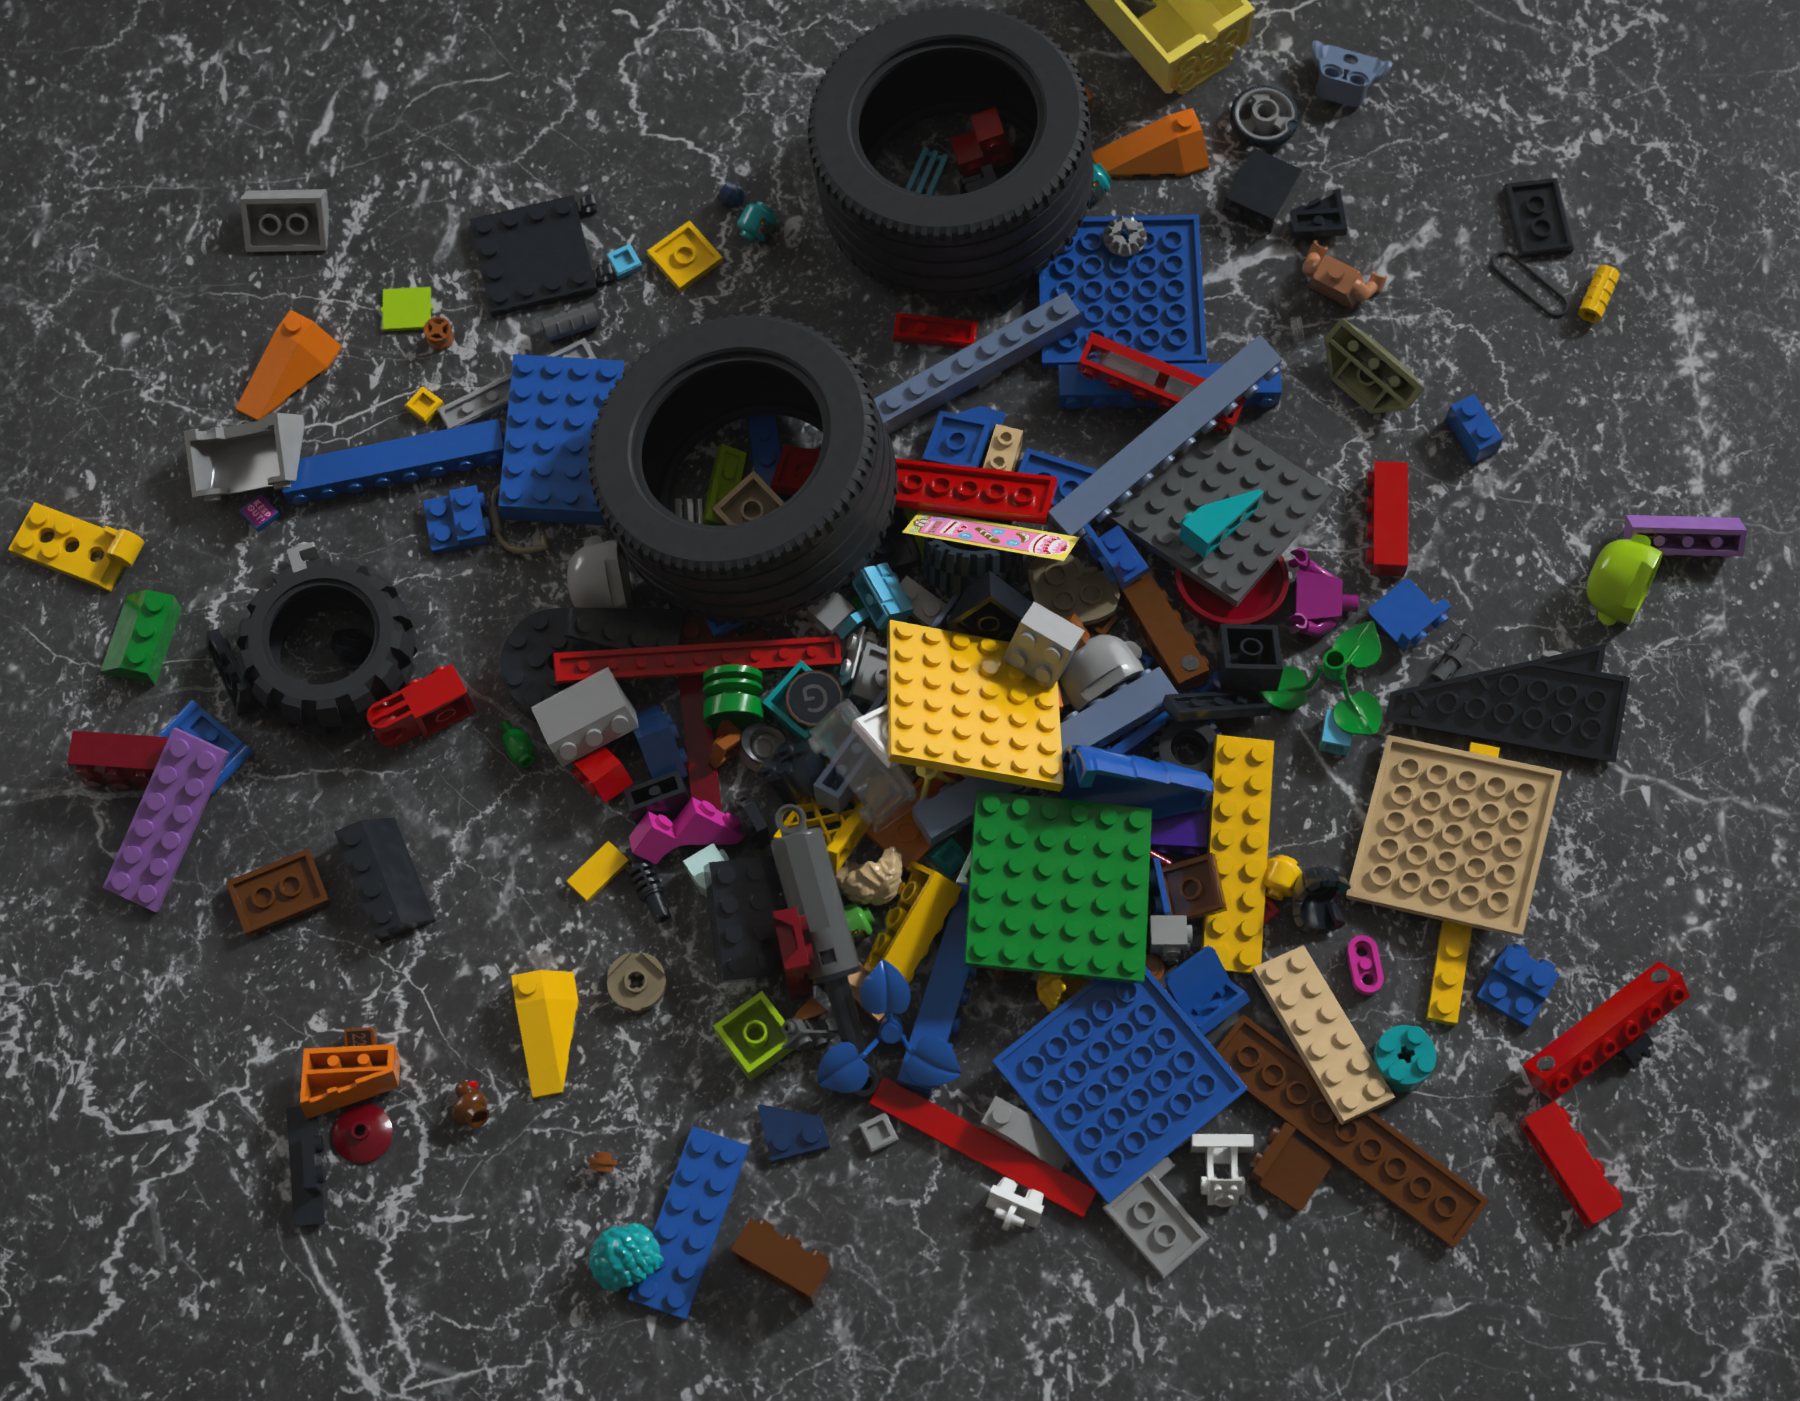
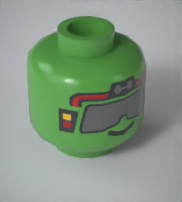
[843,902,875,944]

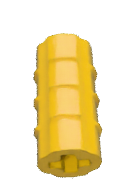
[1578,265,1620,323]

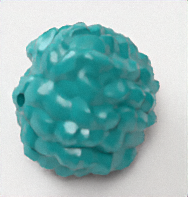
[589,1223,664,1292]

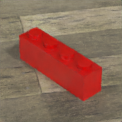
[1365,461,1408,577]
[1519,1101,1624,1229]

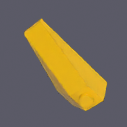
[511,970,579,1099]

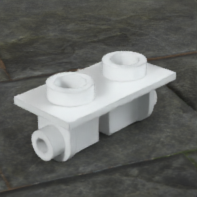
[840,626,878,686]

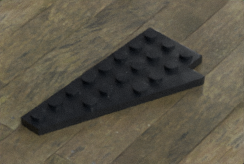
[1384,645,1630,763]

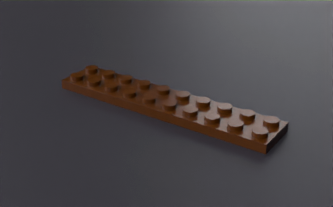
[1216,1014,1490,1250]

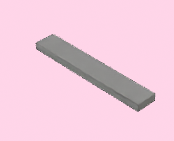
[437,338,596,429]

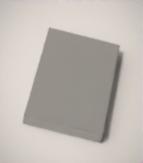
[1102,1170,1209,1279]

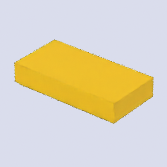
[567,841,630,903]

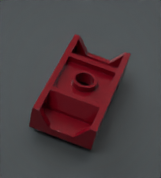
[773,907,818,1001]

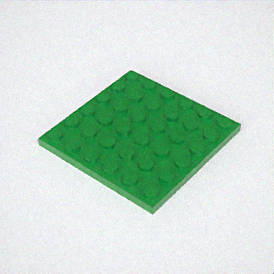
[964,790,1152,984]

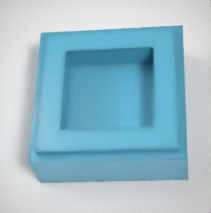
[606,244,643,280]
[836,607,871,640]

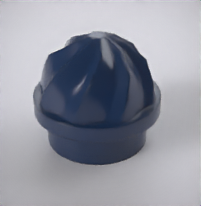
[717,180,744,208]

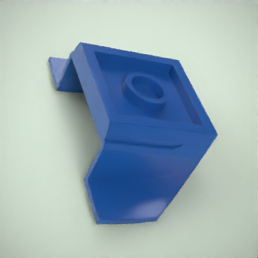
[922,406,1006,468]

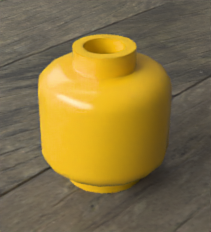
[1263,855,1302,901]

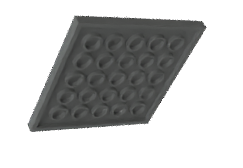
[1104,426,1334,607]

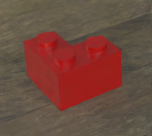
[951,107,1015,178]

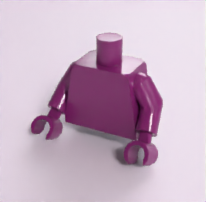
[1287,548,1359,638]

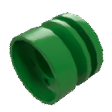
[703,664,764,731]

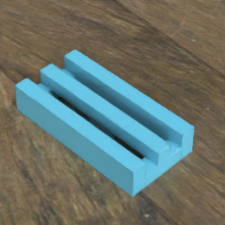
[905,147,949,196]

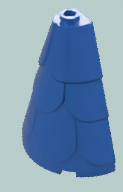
[1058,745,1214,820]

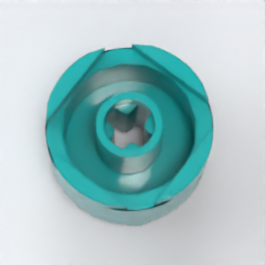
[1371,1025,1437,1092]

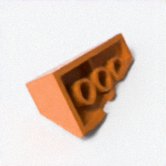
[1092,108,1210,177]
[236,309,342,421]

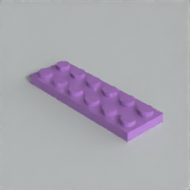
[103,728,229,912]

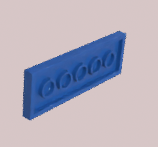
[628,1126,750,1321]

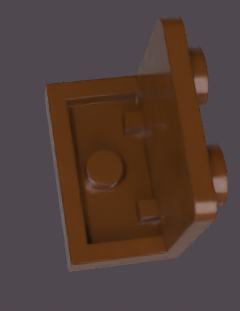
[1249,1122,1331,1211]

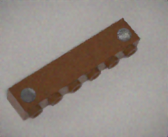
[1096,535,1210,694]

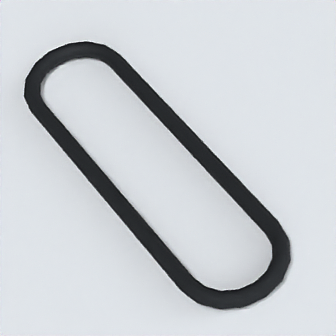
[1491,250,1570,317]

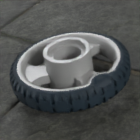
[1230,85,1299,149]

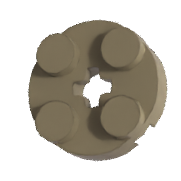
[607,952,667,1014]

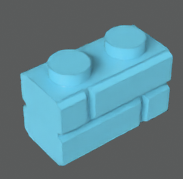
[851,563,914,630]

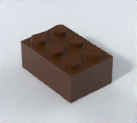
[731,1218,832,1307]

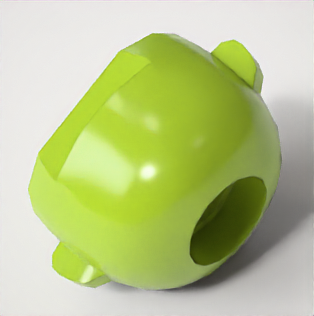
[1586,535,1663,626]

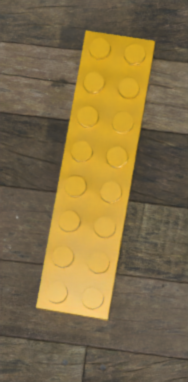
[1201,735,1274,974]

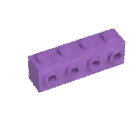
[1623,515,1747,557]

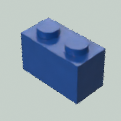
[1445,394,1504,464]

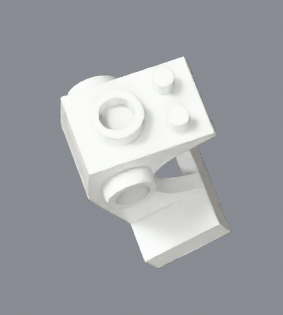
[1190,1134,1254,1207]

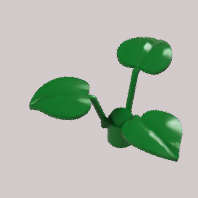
[1260,621,1382,736]

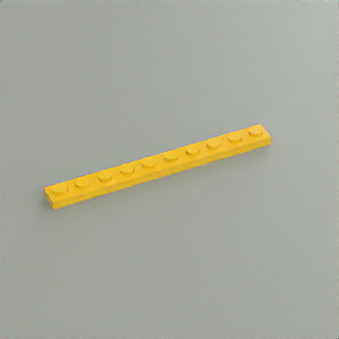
[1426,742,1500,1026]

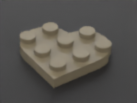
[1027,554,1120,626]

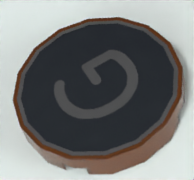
[786,670,843,728]

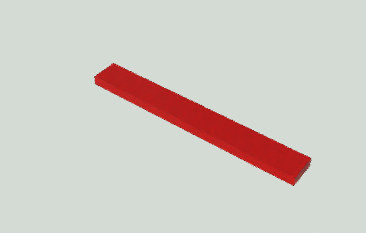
[869,1077,1097,1219]

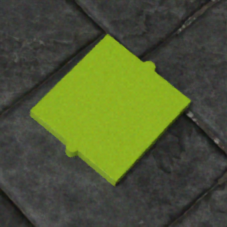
[380,287,434,332]

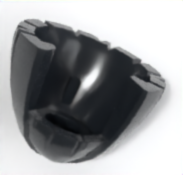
[1291,866,1351,934]

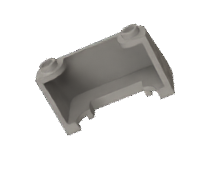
[184,413,305,503]

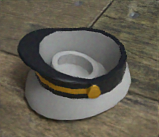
[739,722,789,772]

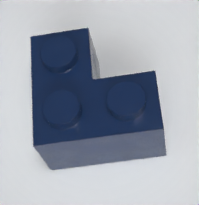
[632,705,689,779]

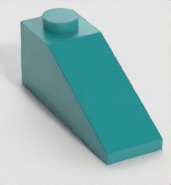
[1179,489,1264,559]

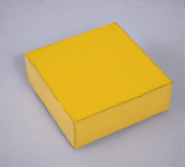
[404,386,444,425]

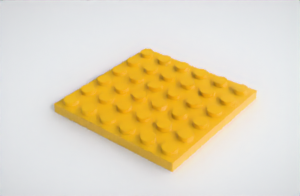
[887,620,1064,792]

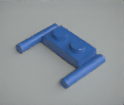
[157,700,254,794]

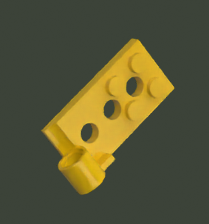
[8,502,145,592]

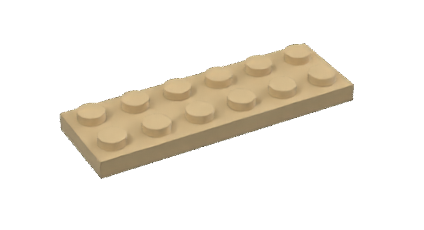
[1252,945,1395,1125]

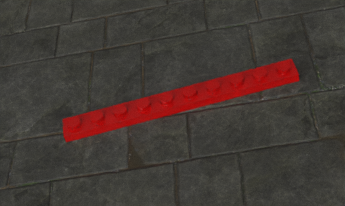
[553,636,842,684]

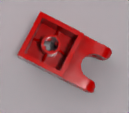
[367,664,476,748]

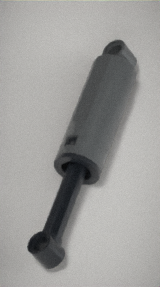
[770,804,879,1096]

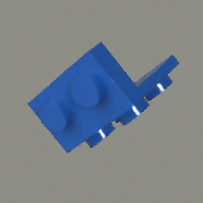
[1368,579,1451,653]
[1165,946,1250,1035]

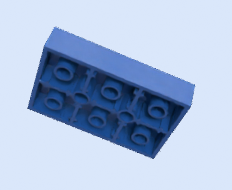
[498,354,625,526]

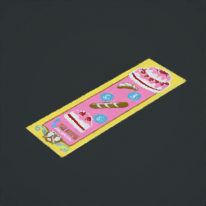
[902,510,1080,561]

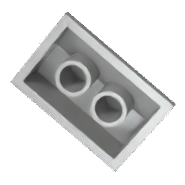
[240,189,329,252]
[531,667,639,767]

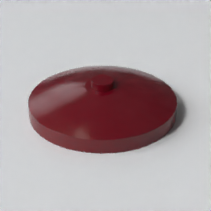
[1174,555,1289,628]

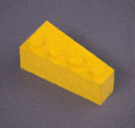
[864,860,962,984]

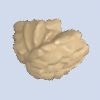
[834,846,903,906]

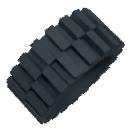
[923,514,1023,595]

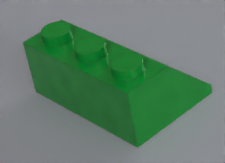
[100,590,182,685]

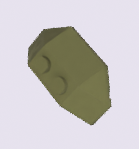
[1324,318,1425,414]

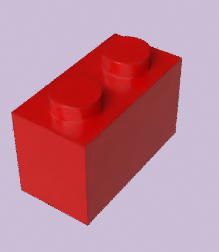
[571,746,633,803]

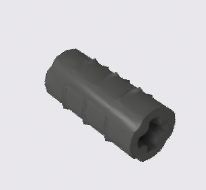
[540,302,600,342]

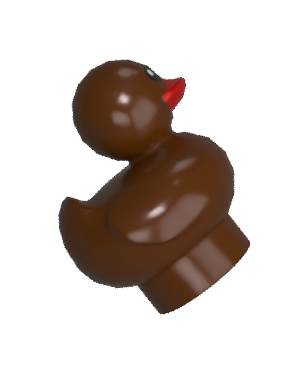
[451,1080,490,1128]

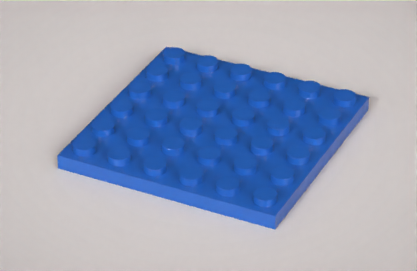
[1039,215,1207,368]
[991,966,1248,1204]

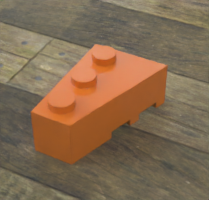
[300,1044,400,1119]

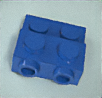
[423,485,492,555]
[1475,944,1560,1029]

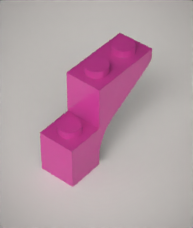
[629,797,744,865]

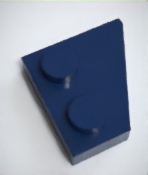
[757,1104,830,1163]

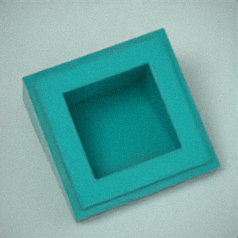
[926,836,968,878]

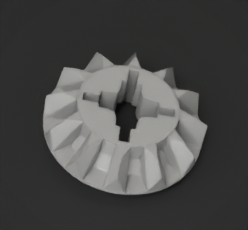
[1103,215,1147,256]

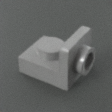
[287,542,320,573]

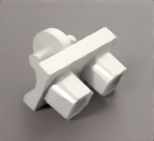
[985,1177,1044,1231]

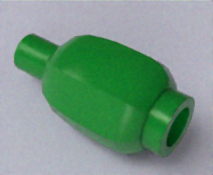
[500,720,535,768]

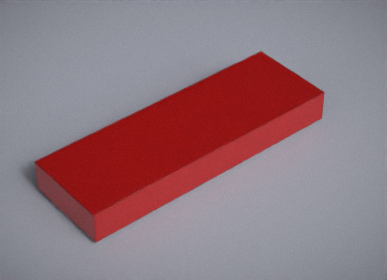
[893,313,978,349]

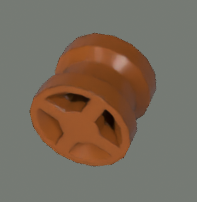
[424,317,454,351]

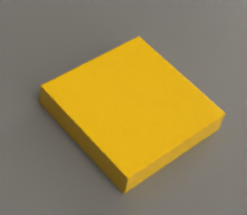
[647,220,723,293]

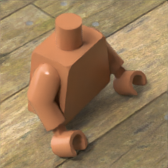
[1302,240,1387,309]

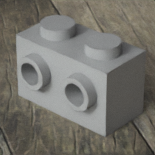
[1147,915,1193,965]

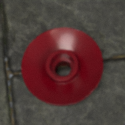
[332,1103,393,1164]

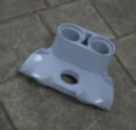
[1312,40,1392,107]

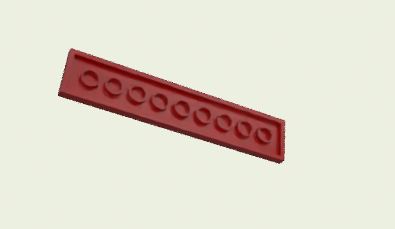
[770,446,1057,525]

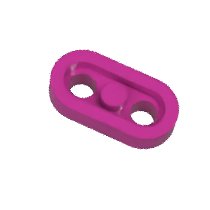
[1346,935,1384,995]

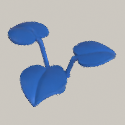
[817,959,961,1093]

